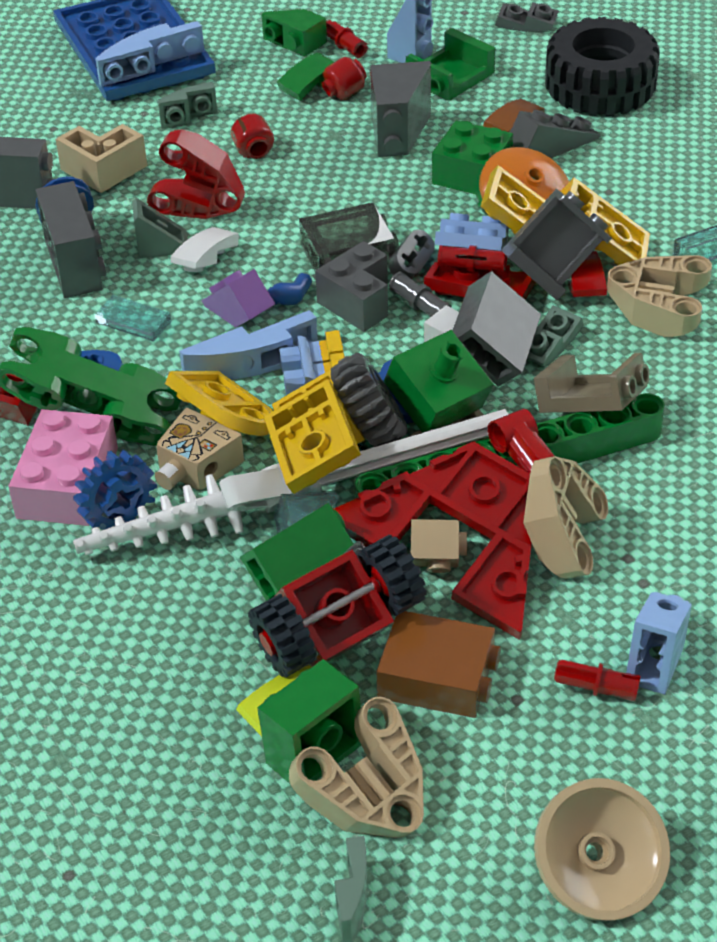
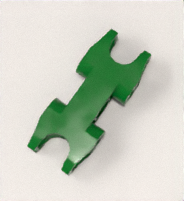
[0,327,181,446]

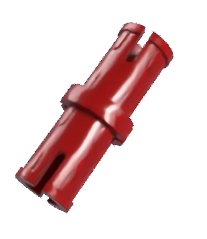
[437,245,508,272]

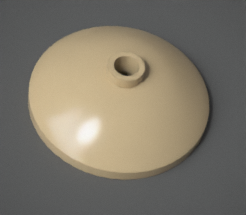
[534,778,670,921]

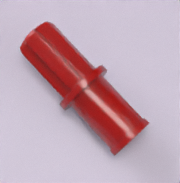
[326,20,368,58]
[554,660,640,702]

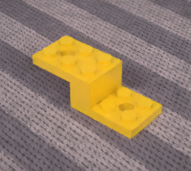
[480,165,650,266]
[264,369,365,494]

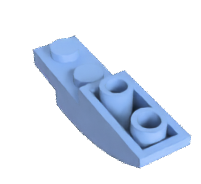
[95,21,204,87]
[179,310,318,380]

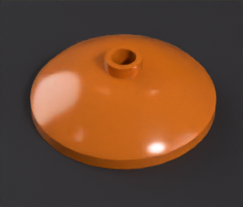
[479,147,569,200]

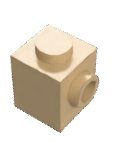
[411,519,467,573]

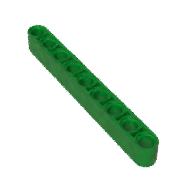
[355,393,665,508]

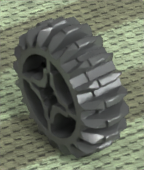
[331,353,407,447]

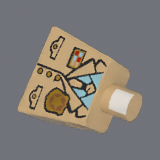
[155,408,244,490]

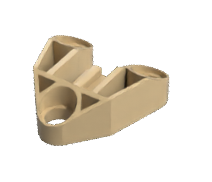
[607,255,712,337]
[523,456,608,579]
[289,697,424,838]

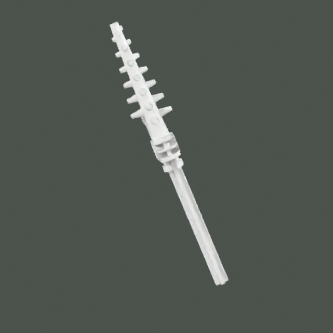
[73,409,509,555]

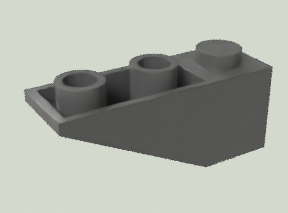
[510,110,601,158]

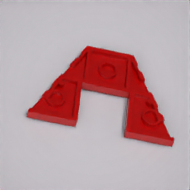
[334,441,532,640]

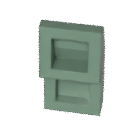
[334,836,367,942]

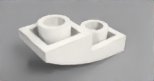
[170,227,239,272]

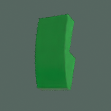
[277,52,334,101]

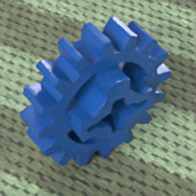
[73,450,157,530]

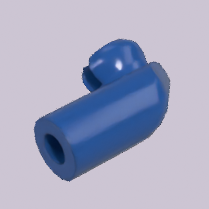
[267,273,312,305]

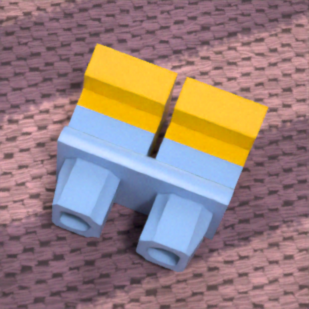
[279,330,345,395]

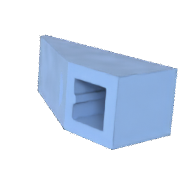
[387,0,433,63]

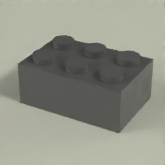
[35,181,106,298]

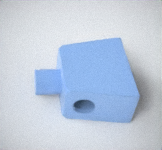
[626,592,692,695]

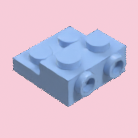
[434,213,509,251]

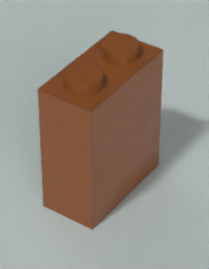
[377,611,501,718]

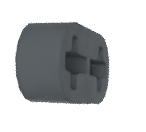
[388,229,435,279]

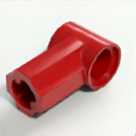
[487,409,554,473]

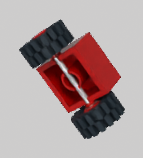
[248,535,427,678]

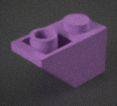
[201,269,275,328]

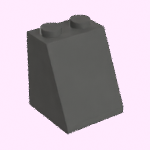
[370,61,431,157]

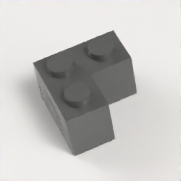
[315,241,388,332]

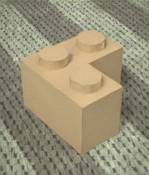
[56,124,147,193]

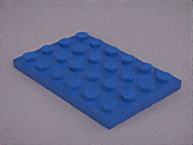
[53,0,216,101]

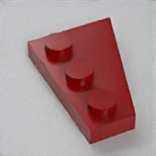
[424,262,536,300]

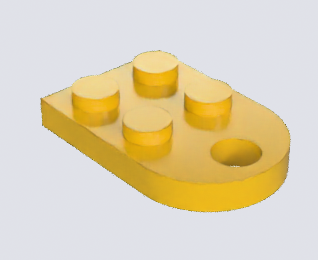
[165,371,273,436]

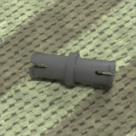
[389,272,452,317]

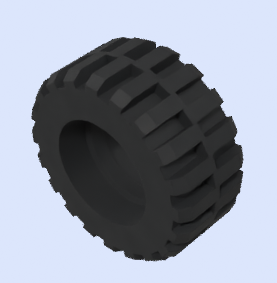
[545,17,660,116]

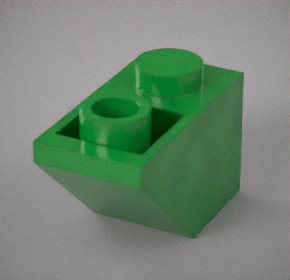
[261,9,327,57]

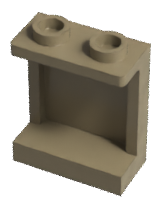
[534,353,649,413]

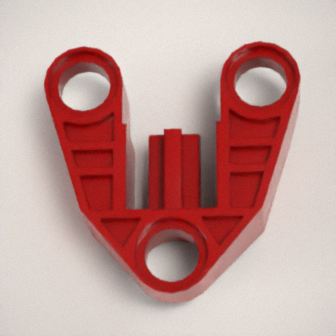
[147,129,245,219]

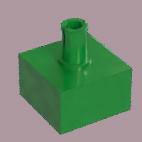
[384,330,494,433]

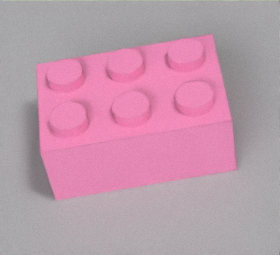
[8,409,118,526]

